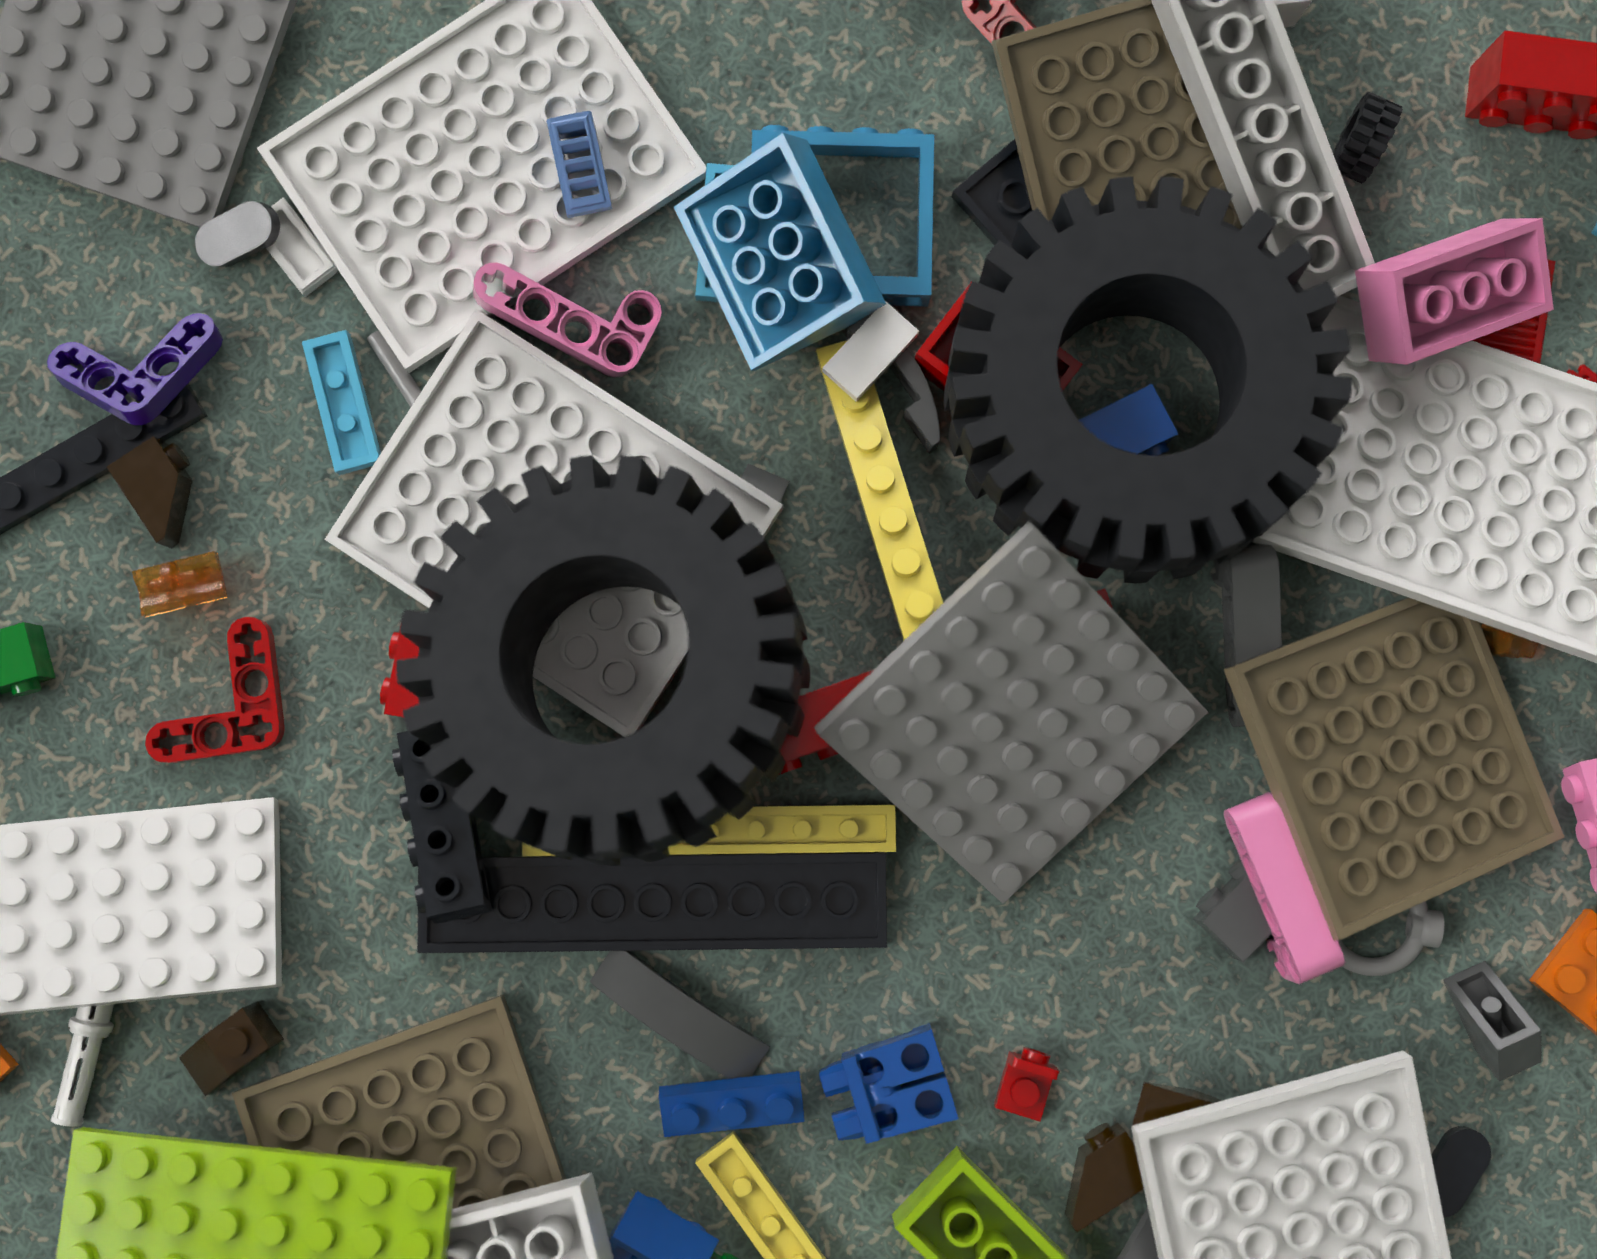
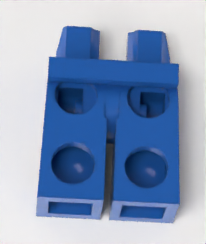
[819,1023,959,1144]

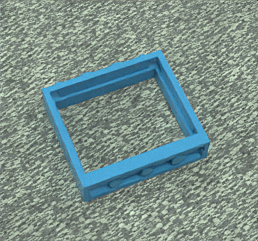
[752,125,934,307]

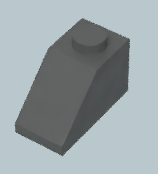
[1443,961,1542,1081]

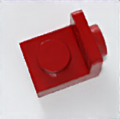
[994,1047,1060,1122]

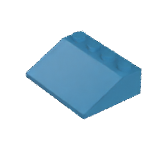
[674,133,886,371]

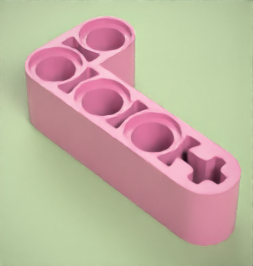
[473,262,662,377]
[1224,792,1345,984]

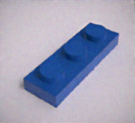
[659,1071,805,1137]

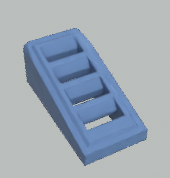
[546,111,612,218]

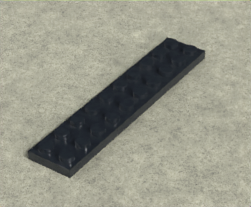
[417,852,887,953]

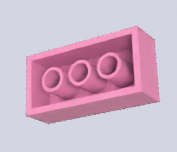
[1355,218,1554,365]

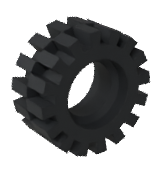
[1333,91,1403,184]

